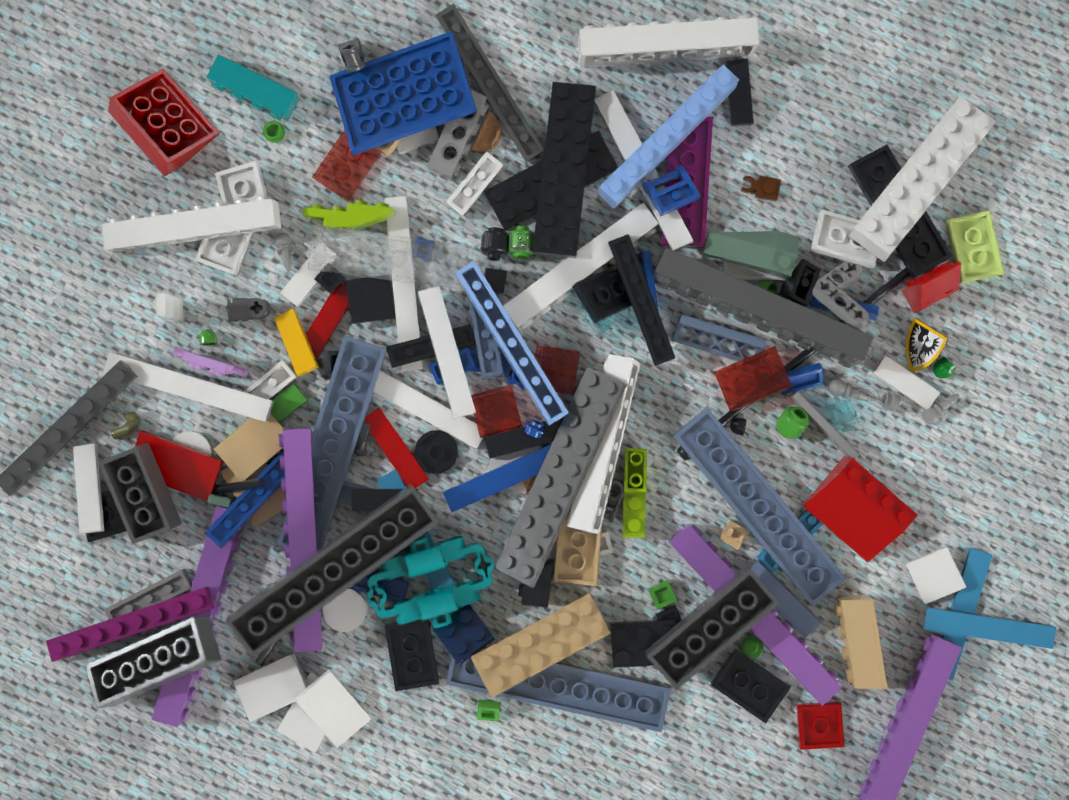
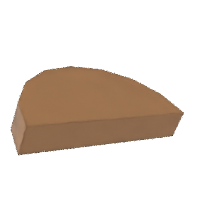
[471,111,501,153]

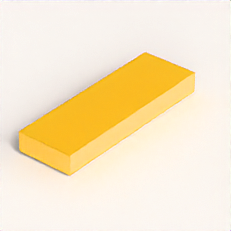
[274,308,319,377]

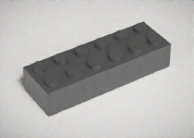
[646,565,780,690]
[86,617,222,708]

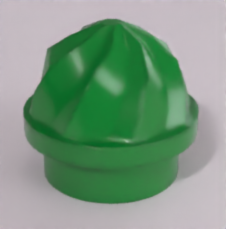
[933,356,956,378]

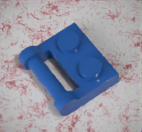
[642,165,701,216]

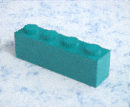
[206,54,300,121]

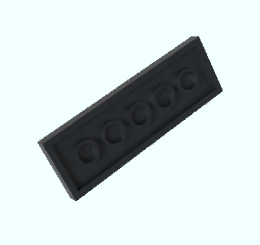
[484,130,619,230]
[848,144,953,279]

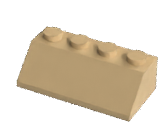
[834,594,888,689]

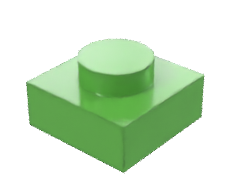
[648,580,677,610]
[477,699,501,722]

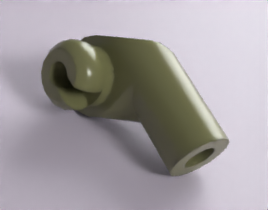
[111,411,140,440]

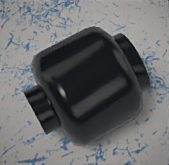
[480,227,509,261]

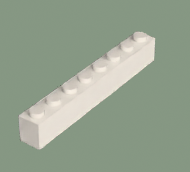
[102,196,281,253]
[503,203,659,330]
[567,354,641,534]

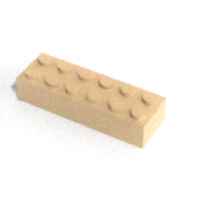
[471,594,610,698]

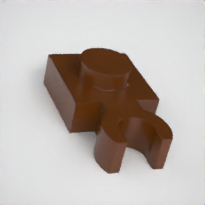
[741,175,781,202]

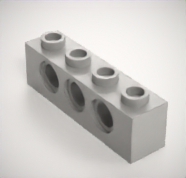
[427,90,489,180]

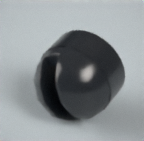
[730,418,747,436]

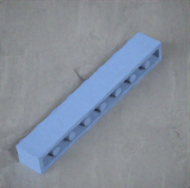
[598,65,739,209]
[455,261,569,425]

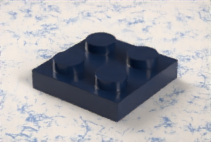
[433,604,495,666]

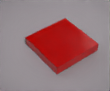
[796,701,845,750]

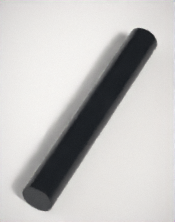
[213,478,265,494]

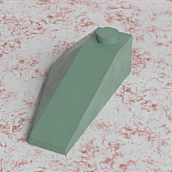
[703,231,799,279]

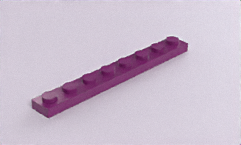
[46,587,215,662]

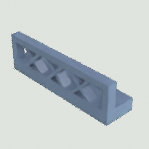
[672,315,766,367]

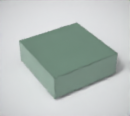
[207,494,235,508]

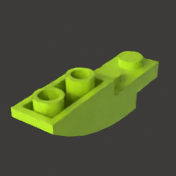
[303,200,395,231]
[622,448,647,539]

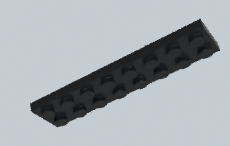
[532,82,596,258]

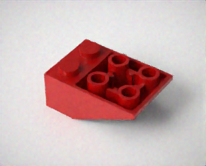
[901,261,961,313]

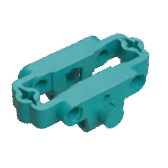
[366,536,494,628]

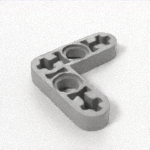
[812,261,869,329]

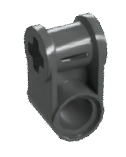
[338,38,365,72]
[227,298,271,322]
[603,479,624,523]

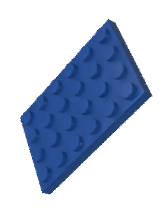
[329,31,478,155]

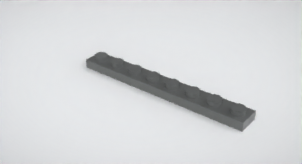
[435,4,544,164]
[0,360,138,496]

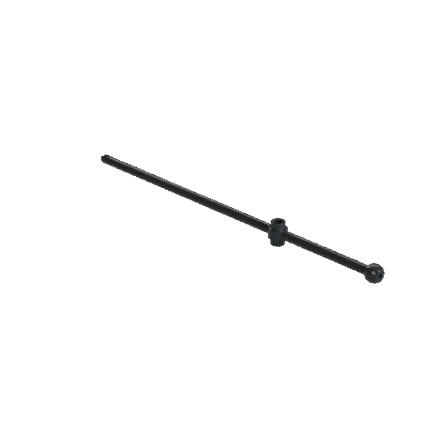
[677,239,947,461]

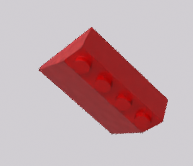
[108,68,220,176]
[802,456,918,562]

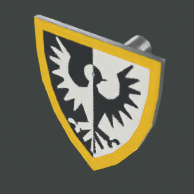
[906,318,949,373]

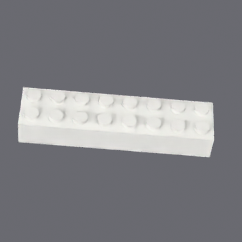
[578,15,759,68]
[849,96,997,262]

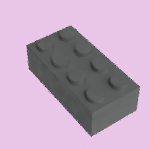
[98,442,182,545]

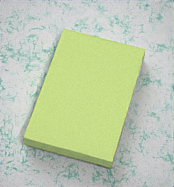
[946,210,1004,284]

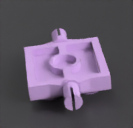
[173,347,248,378]

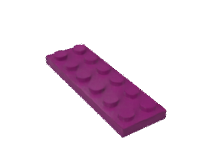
[661,114,713,248]

